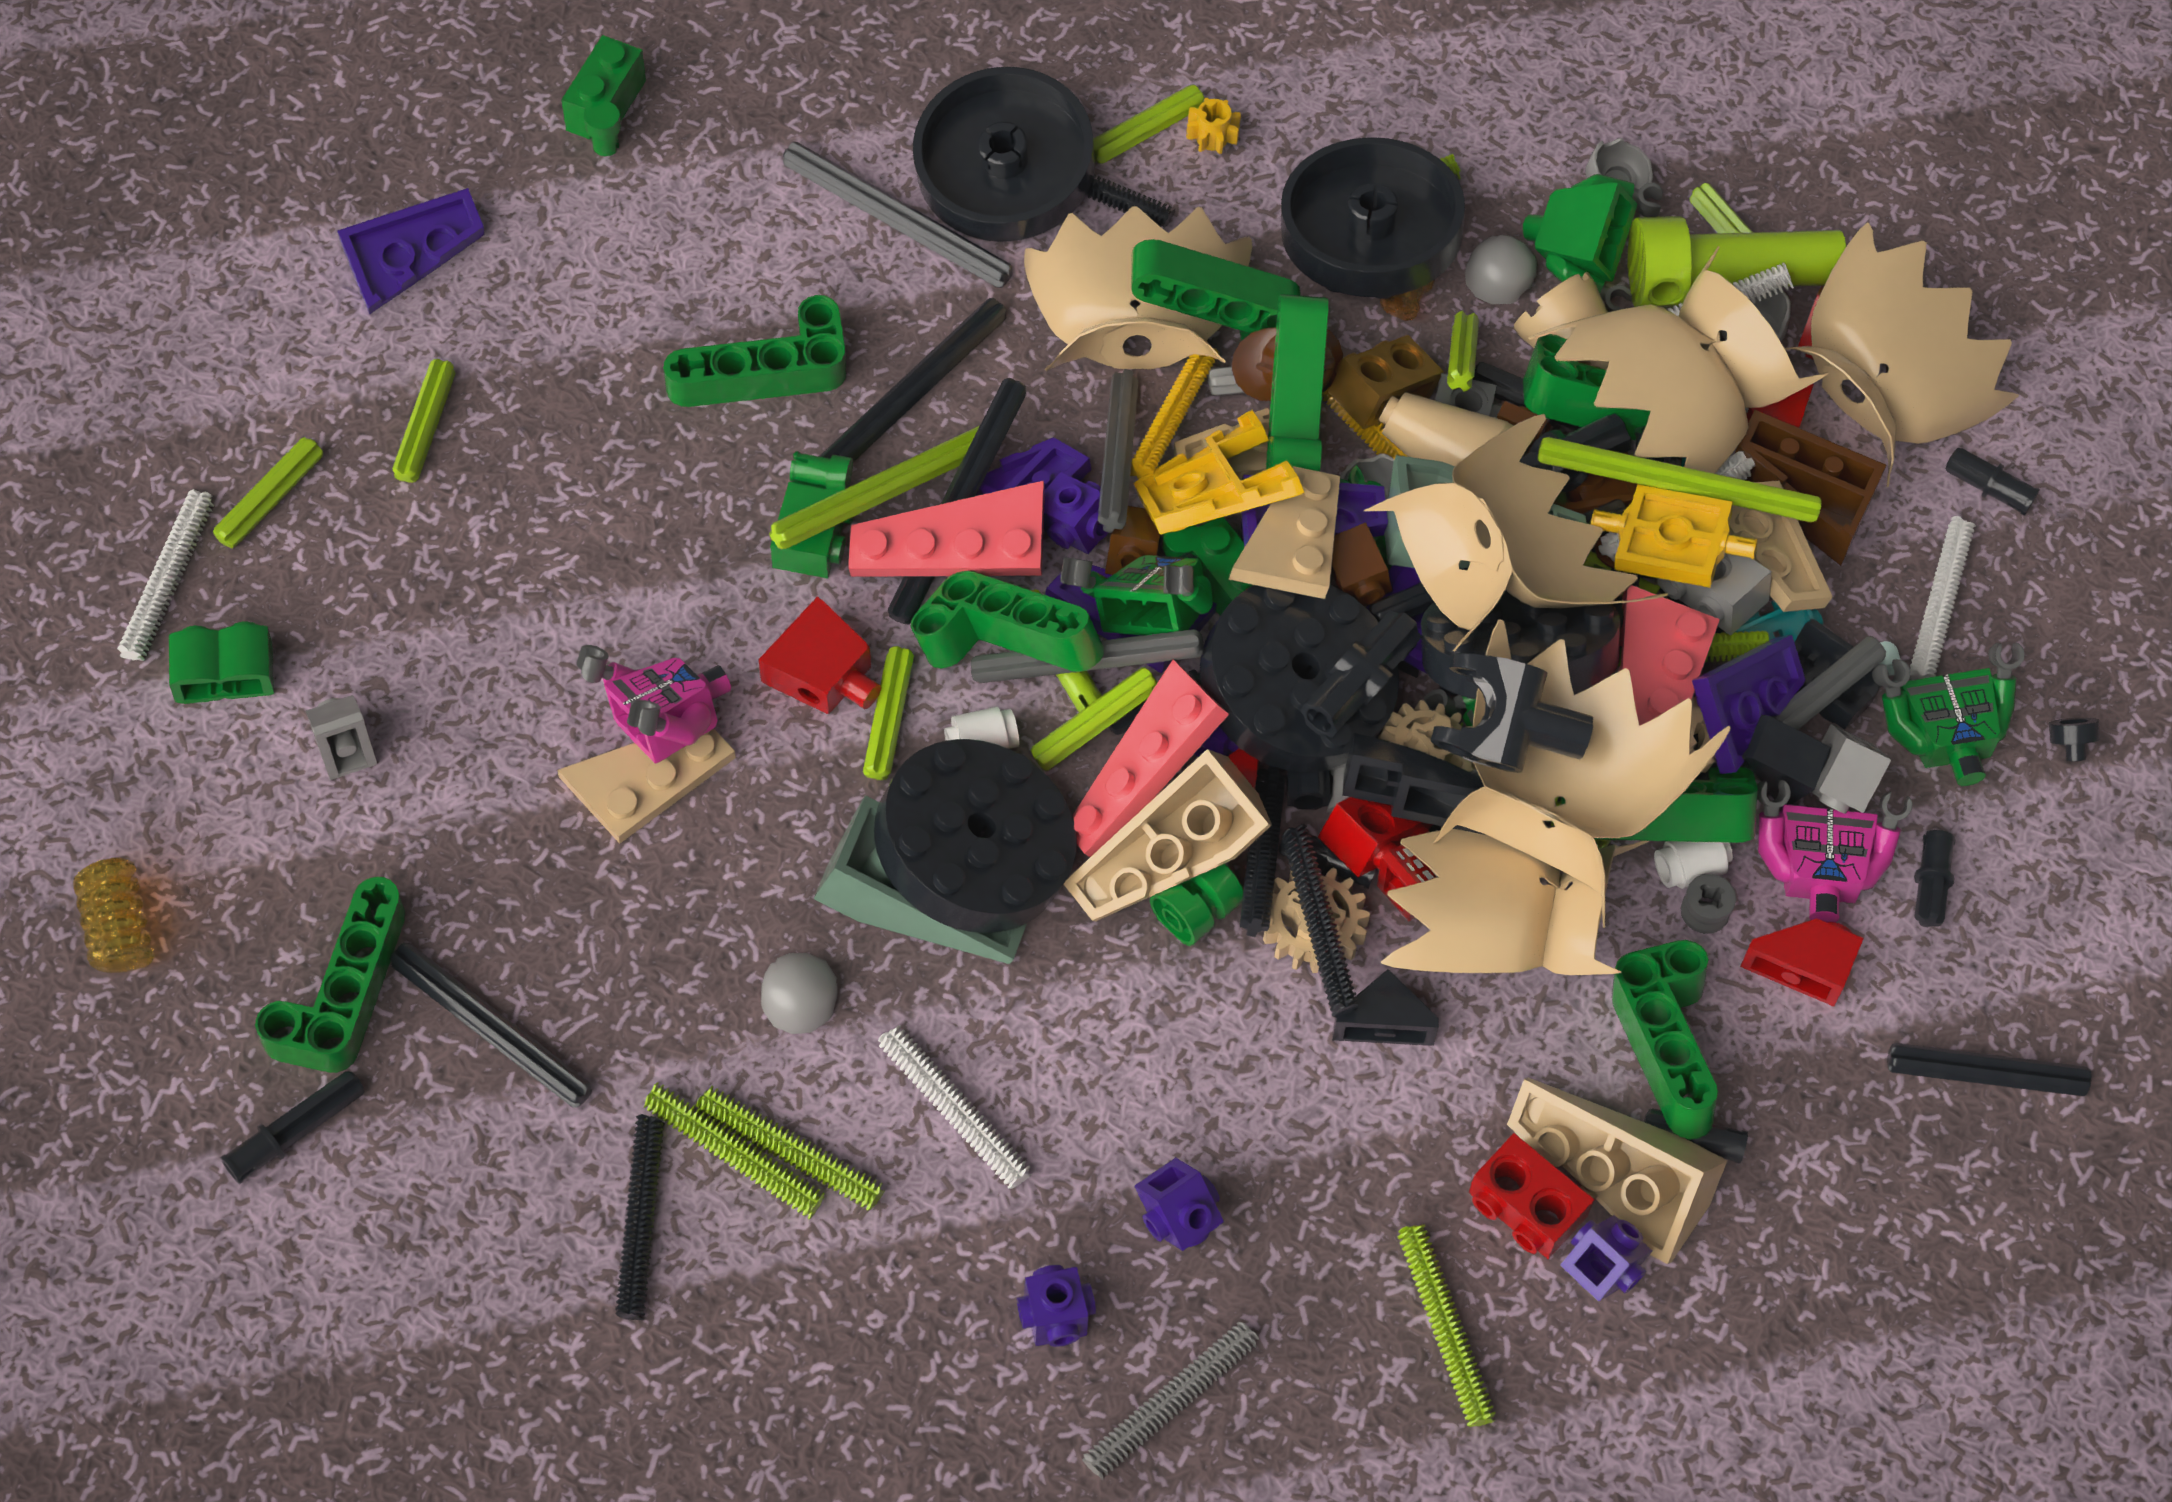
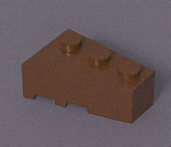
[1735,410,1887,566]

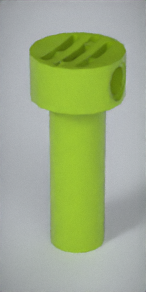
[1627,216,1846,309]

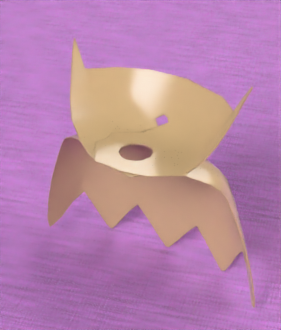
[1024,206,1252,371]
[1785,223,2019,487]
[1528,246,1829,474]
[1363,414,1668,652]
[1433,620,1731,928]
[1381,829,1649,975]

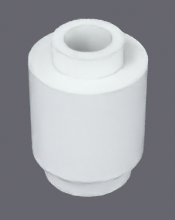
[944,707,1019,749]
[1654,841,1733,889]

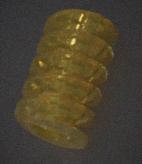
[72,857,155,973]

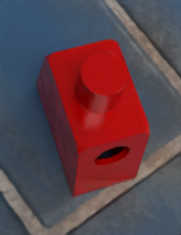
[758,596,881,714]

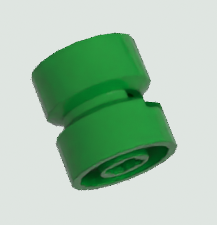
[1149,864,1243,946]

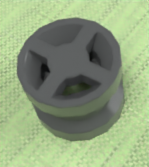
[1680,874,1736,934]

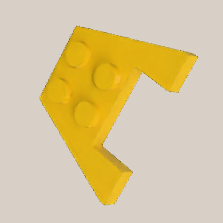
[1133,410,1305,535]

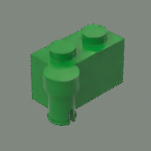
[561,35,646,156]
[770,451,854,579]
[1162,517,1253,616]

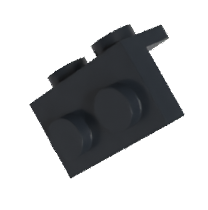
[1794,619,1889,730]

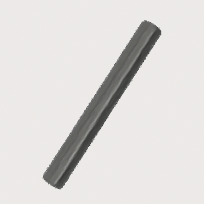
[1098,369,1139,533]
[971,629,1204,683]
[1695,636,1886,780]

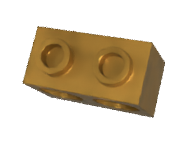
[1328,335,1444,429]

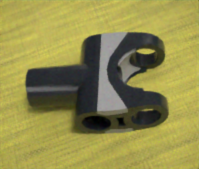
[1431,653,1593,773]

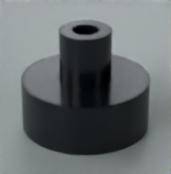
[2049,718,2100,761]

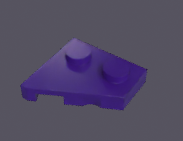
[976,437,1091,496]

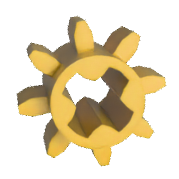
[1186,97,1241,154]

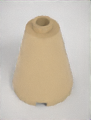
[1514,272,1609,370]
[1379,392,1514,466]

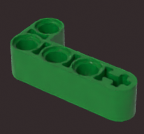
[1131,239,1301,342]
[1266,294,1328,472]
[663,295,846,407]
[1523,334,1650,441]
[910,571,1104,672]
[1560,766,1758,843]
[255,877,405,1073]
[1611,940,1718,1139]

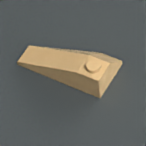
[1064,749,1272,921]
[1507,1077,1728,1264]

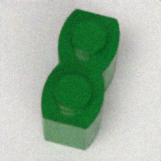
[169,621,274,704]

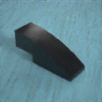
[1342,733,1486,835]

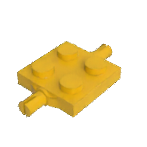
[1590,484,1758,588]

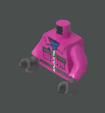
[576,645,731,764]
[1757,780,1912,922]

